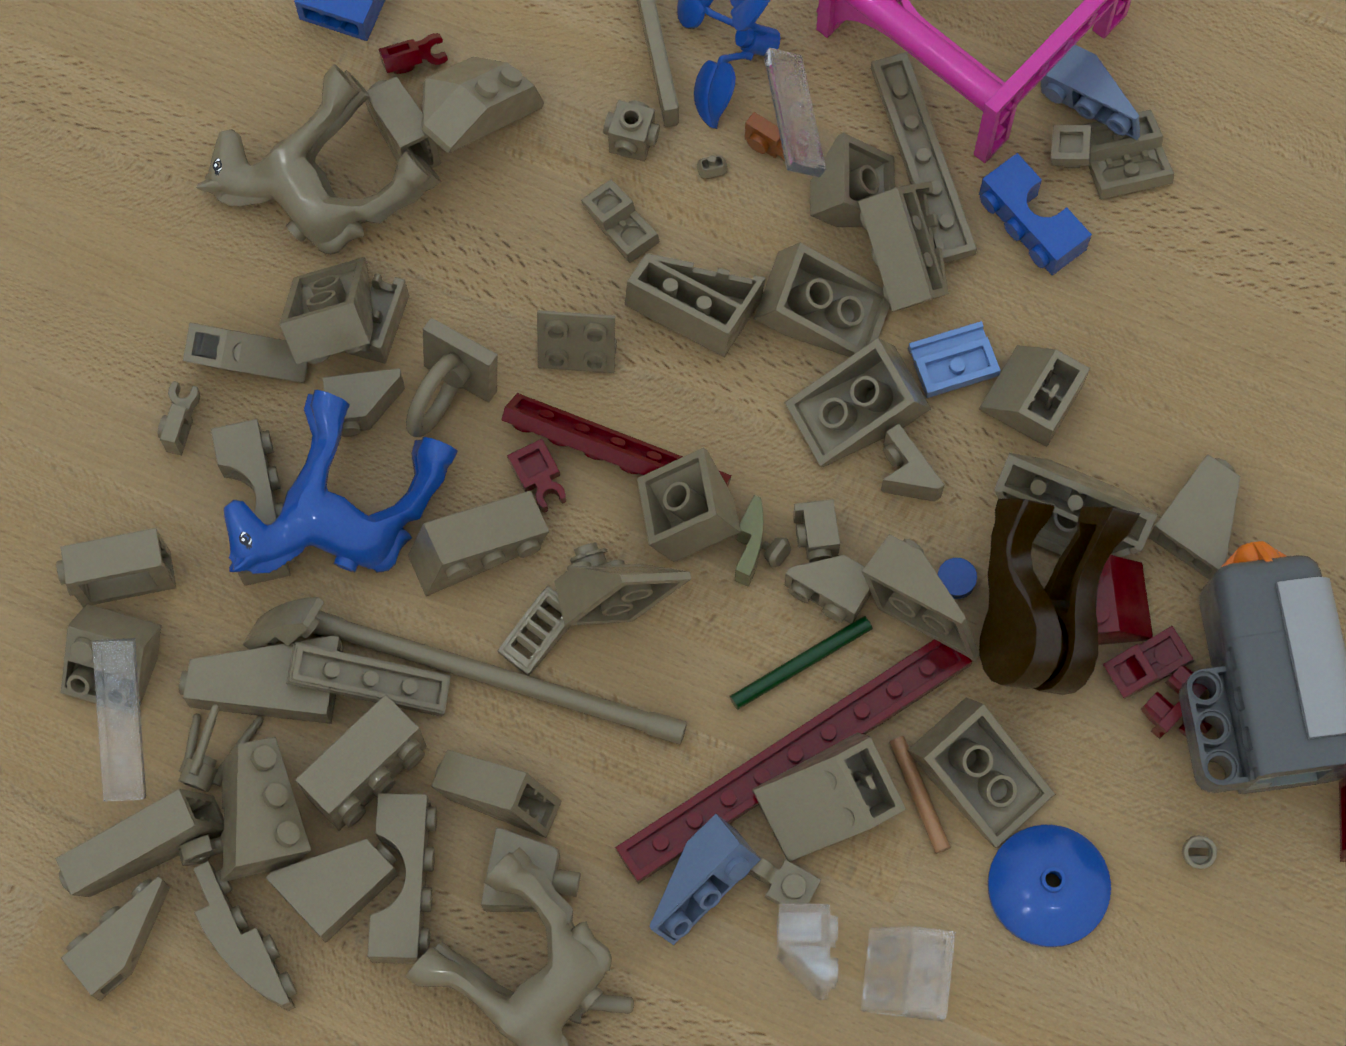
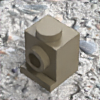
[793,499,840,563]

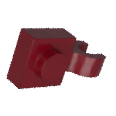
[378,33,448,74]

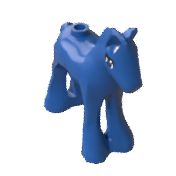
[223,390,458,574]

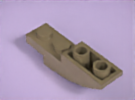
[193,861,297,1011]

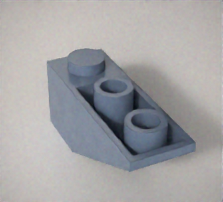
[1040,45,1140,140]
[649,814,761,945]

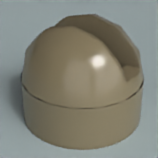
[1182,835,1217,869]

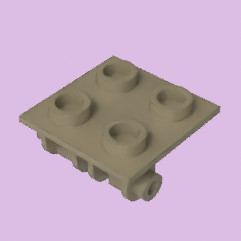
[537,310,617,373]

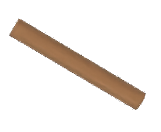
[889,736,951,854]

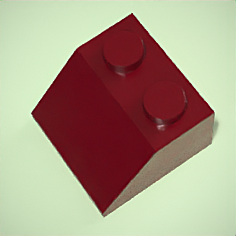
[1096,555,1153,645]

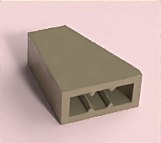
[365,76,441,168]
[1149,454,1241,580]
[431,750,561,838]
[266,839,398,943]

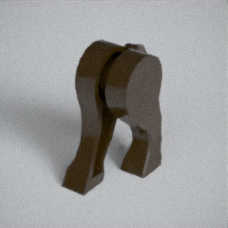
[979,499,1140,695]

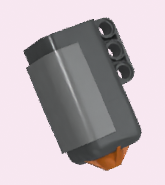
[1179,541,1346,794]

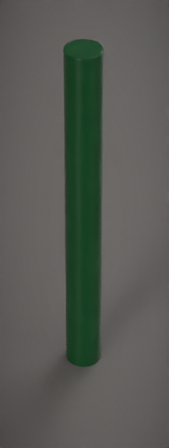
[729,616,873,710]

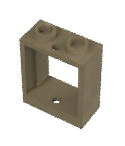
[56,528,176,607]

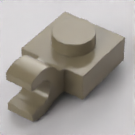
[158,381,200,456]
[748,856,821,917]

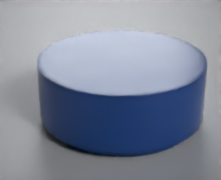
[937,558,977,599]

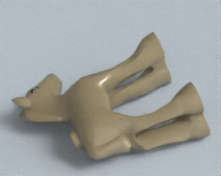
[196,64,442,255]
[405,847,612,1046]

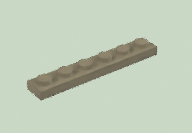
[870,52,977,263]

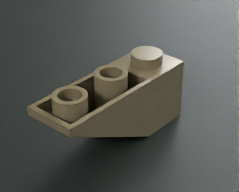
[183,323,308,383]
[61,876,170,1001]

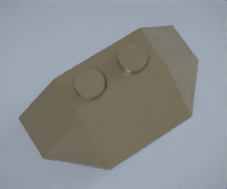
[421,57,544,154]
[994,453,1158,557]

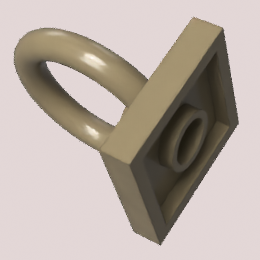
[406,318,498,437]

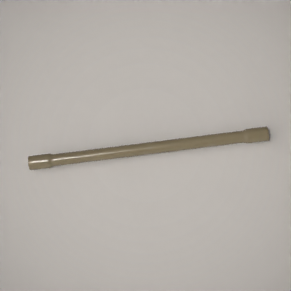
[312,611,687,745]

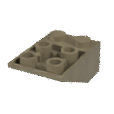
[752,732,906,862]

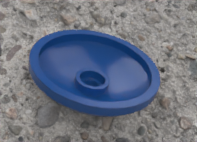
[988,825,1111,947]

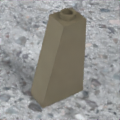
[179,636,344,724]
[55,789,224,897]

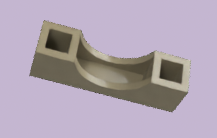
[211,419,295,586]
[367,793,437,964]

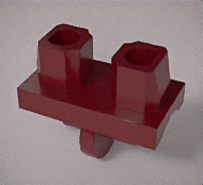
[1141,665,1212,739]

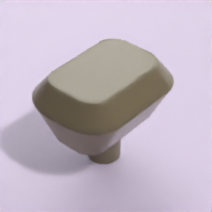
[697,155,727,178]
[762,538,791,568]

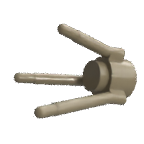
[178,704,264,792]

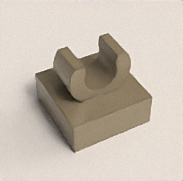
[1051,125,1092,168]

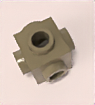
[603,100,660,162]

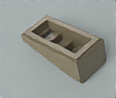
[498,586,572,676]

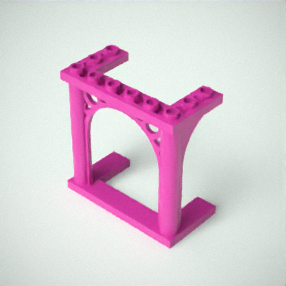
[816,0,1131,163]

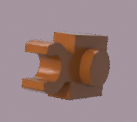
[745,112,807,169]

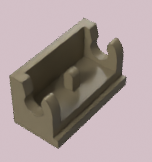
[350,274,409,364]

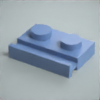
[908,321,1001,398]

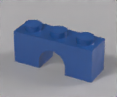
[979,153,1092,276]

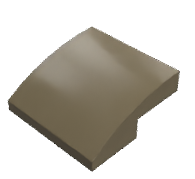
[1083,110,1174,200]

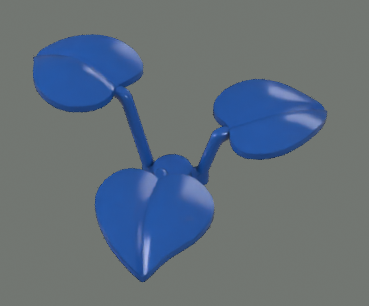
[677,0,780,129]

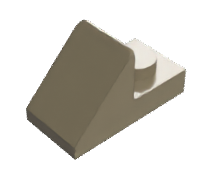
[881,424,944,501]

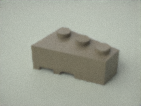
[858,181,949,312]
[408,491,549,596]

